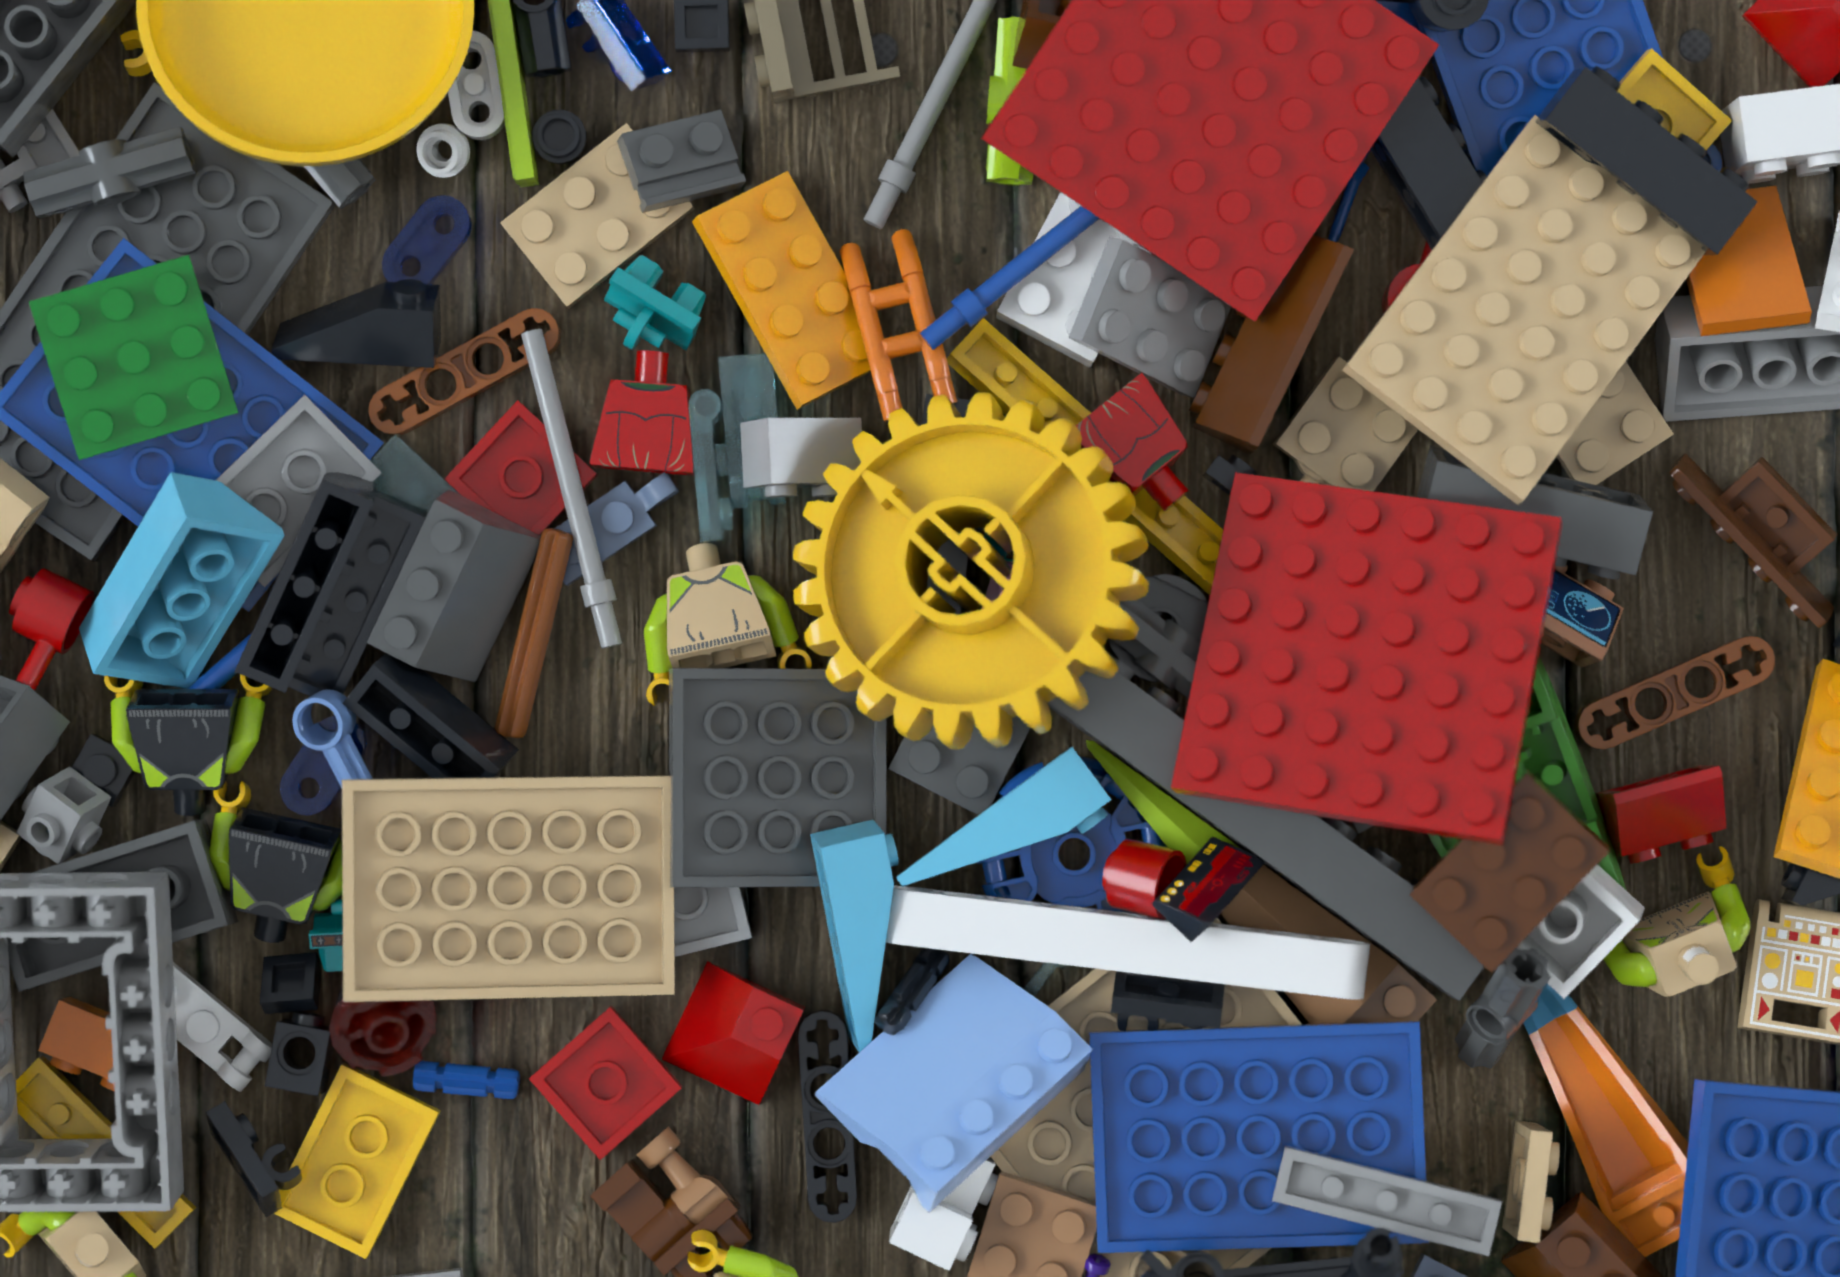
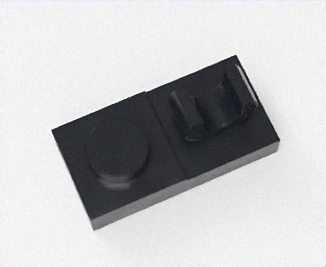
[1111,971,1225,1031]
[206,1101,302,1217]

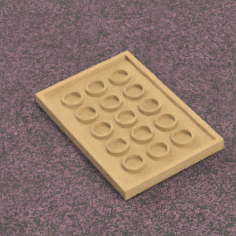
[1342,115,1705,505]
[342,775,675,1002]

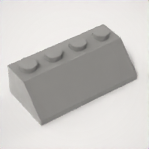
[1655,286,1840,422]

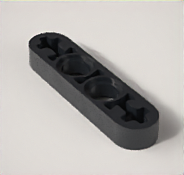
[798,1009,857,1223]

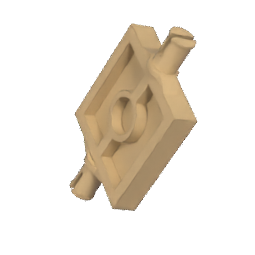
[1273,356,1418,491]

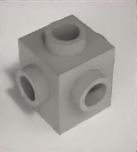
[16,766,111,864]

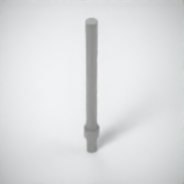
[863,0,997,229]
[521,329,622,649]

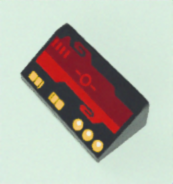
[1152,836,1265,942]

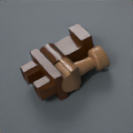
[590,1126,753,1277]

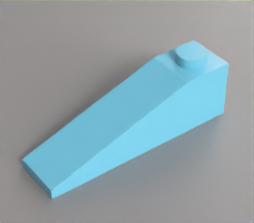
[896,747,1111,886]
[810,819,899,1053]

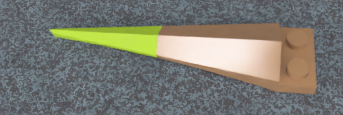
[1086,740,1437,1024]

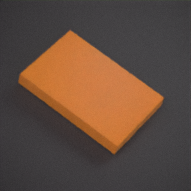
[1686,186,1812,336]

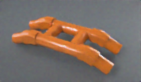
[840,229,957,421]

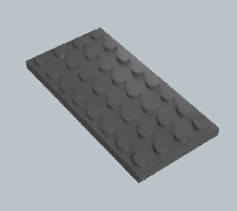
[0,82,336,561]

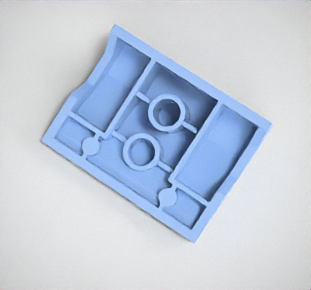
[815,953,1093,1212]

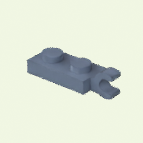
[554,472,680,586]

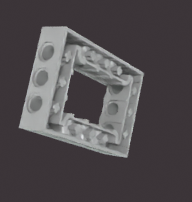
[0,872,184,1212]

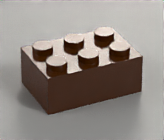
[1410,769,1610,973]

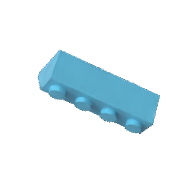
[79,472,285,689]

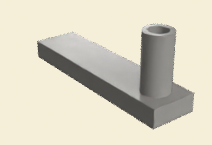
[1272,1145,1502,1256]

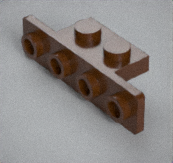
[1669,454,1837,628]

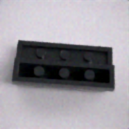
[235,472,426,696]

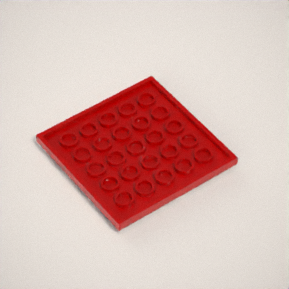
[980,0,1439,322]
[1171,472,1563,846]

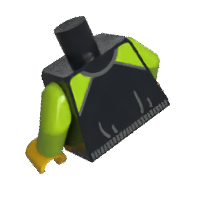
[104,674,273,816]
[209,781,342,943]

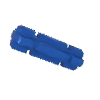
[413,1061,520,1099]

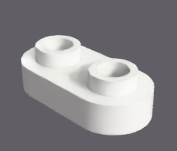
[448,31,505,140]

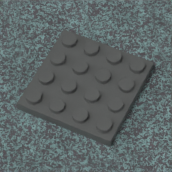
[669,668,886,888]

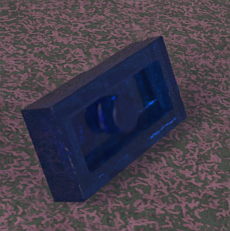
[566,0,671,91]

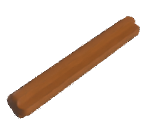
[495,528,573,738]

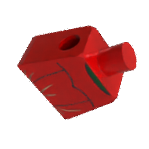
[590,350,696,476]
[1076,373,1189,512]

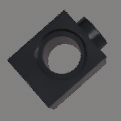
[265,1011,338,1096]

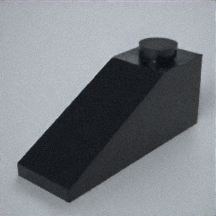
[271,279,441,368]

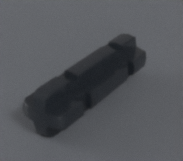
[875,948,950,1035]

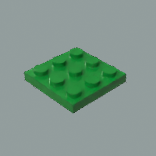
[28,255,238,460]

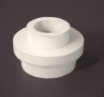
[417,123,470,178]

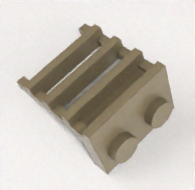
[744,0,901,104]

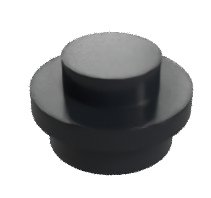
[532,109,587,164]

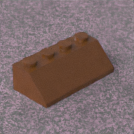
[1189,235,1354,455]
[1501,1191,1663,1277]

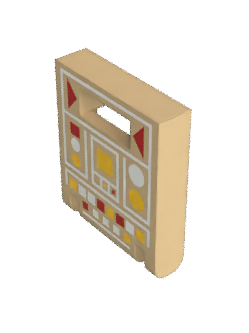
[1737,899,1840,1045]

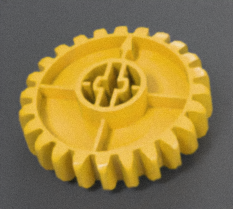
[793,392,1149,750]

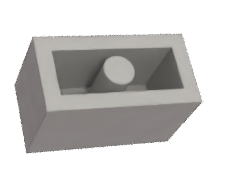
[740,418,862,498]

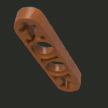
[368,308,561,436]
[1574,636,1775,750]

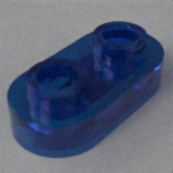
[382,195,472,284]
[280,716,367,815]

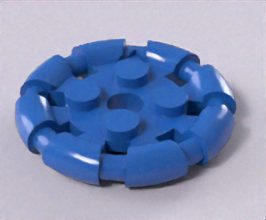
[977,756,1168,914]

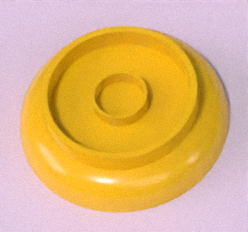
[136,0,474,166]

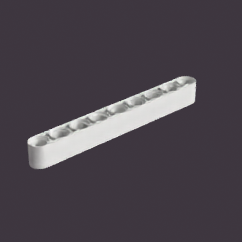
[886,885,1370,1000]

